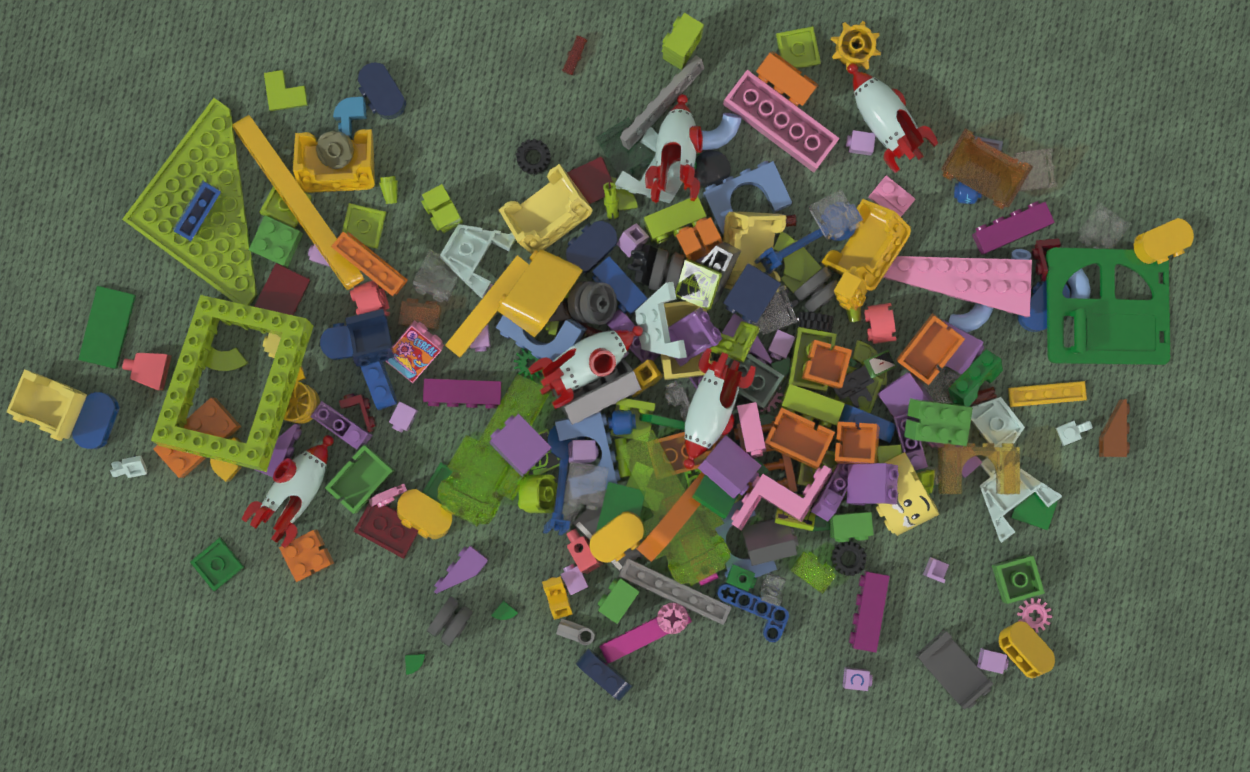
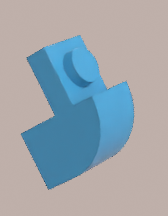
[333,97,367,139]

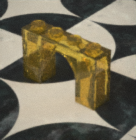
[938,443,1020,494]

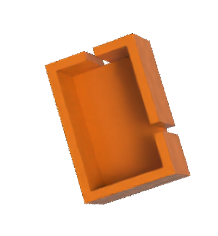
[756,51,819,106]
[897,313,965,385]
[765,407,835,469]

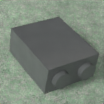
[742,519,799,566]

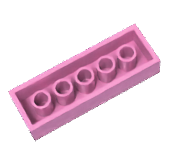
[723,70,840,172]

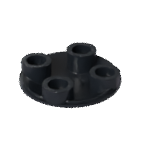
[694,150,731,187]

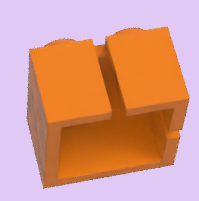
[676,217,723,262]
[802,339,852,389]
[835,422,880,464]
[279,529,334,582]

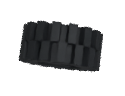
[516,139,551,175]
[797,312,833,333]
[831,541,867,576]

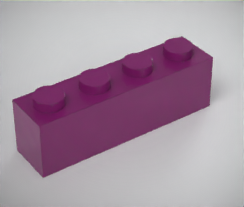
[972,201,1055,255]
[423,379,502,409]
[849,571,890,653]

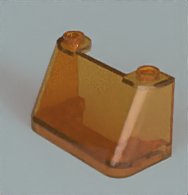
[941,128,1033,210]

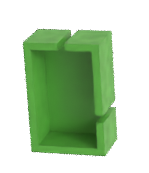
[904,398,973,446]
[325,445,395,514]

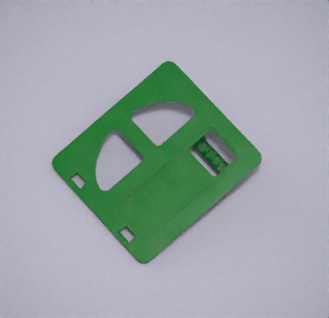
[1046,247,1170,365]

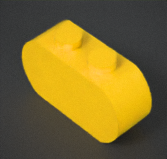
[1134,218,1194,264]
[397,489,452,539]
[590,511,644,563]
[999,621,1055,678]

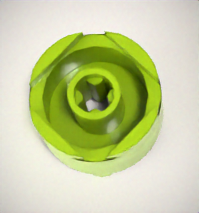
[518,475,557,514]

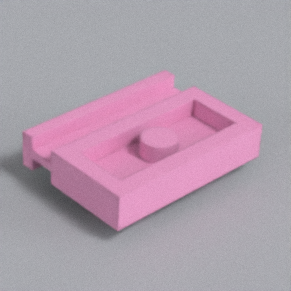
[868,175,915,217]
[369,484,407,507]

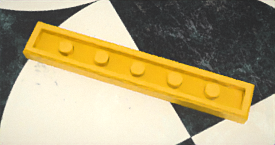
[445,255,529,358]

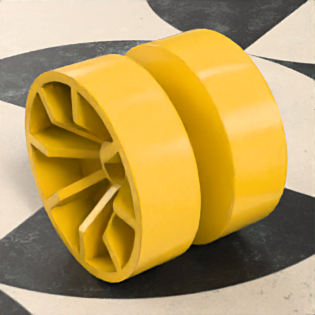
[284,381,320,424]

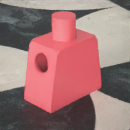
[122,353,172,391]
[566,529,603,574]

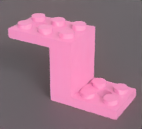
[731,465,832,531]

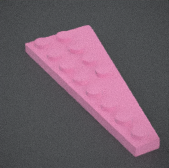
[883,256,1032,317]

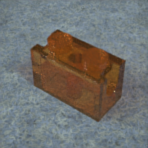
[399,298,442,330]

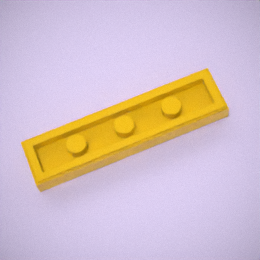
[1008,381,1087,407]

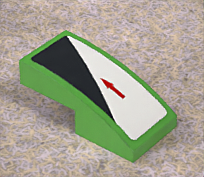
[863,350,896,379]

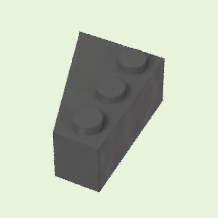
[700,242,741,304]

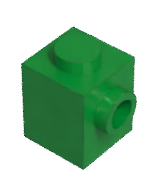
[725,563,757,591]

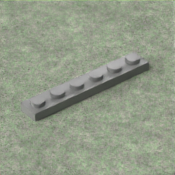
[620,55,704,150]
[619,559,731,625]

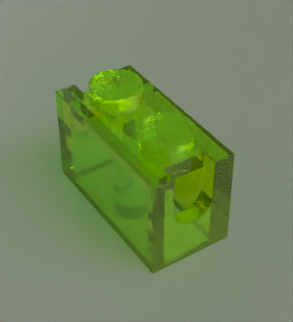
[790,551,836,594]

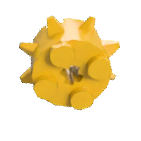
[830,21,881,70]

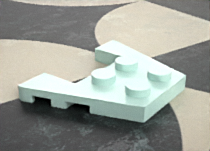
[615,127,683,203]
[440,224,516,298]
[635,282,687,359]
[971,397,1025,477]
[980,462,1062,543]

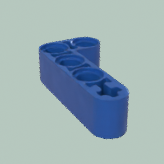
[717,583,789,642]

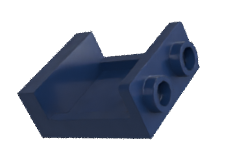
[724,263,781,324]
[345,309,395,367]

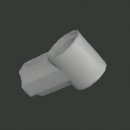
[556,618,596,645]

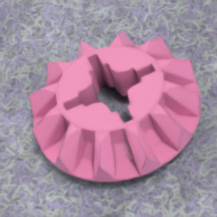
[657,603,688,634]

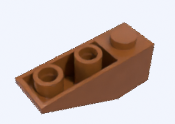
[1099,399,1130,457]

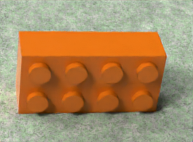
[154,397,242,478]
[646,432,724,479]

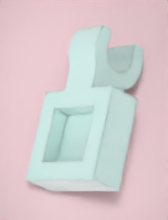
[1055,421,1093,446]
[110,456,147,478]

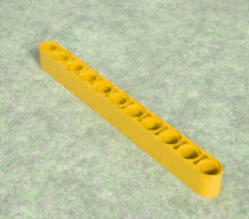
[232,115,364,290]

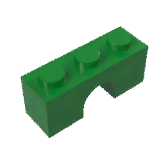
[948,349,1003,406]

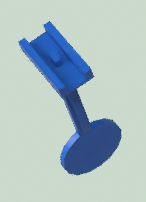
[754,204,857,275]
[543,425,585,536]

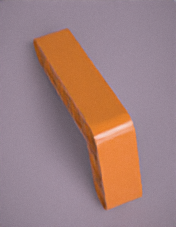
[637,472,704,562]

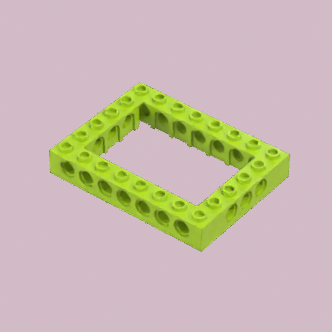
[151,295,314,472]

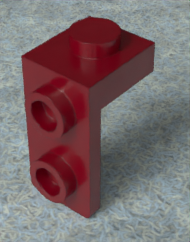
[1032,239,1061,282]
[339,393,376,433]

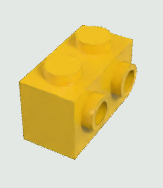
[834,271,868,311]

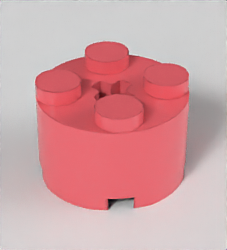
[350,280,390,316]
[864,303,896,344]

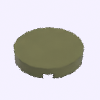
[316,130,354,169]

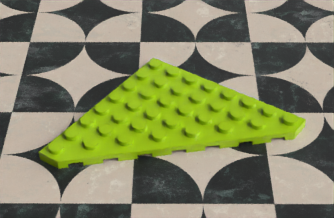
[122,98,257,306]

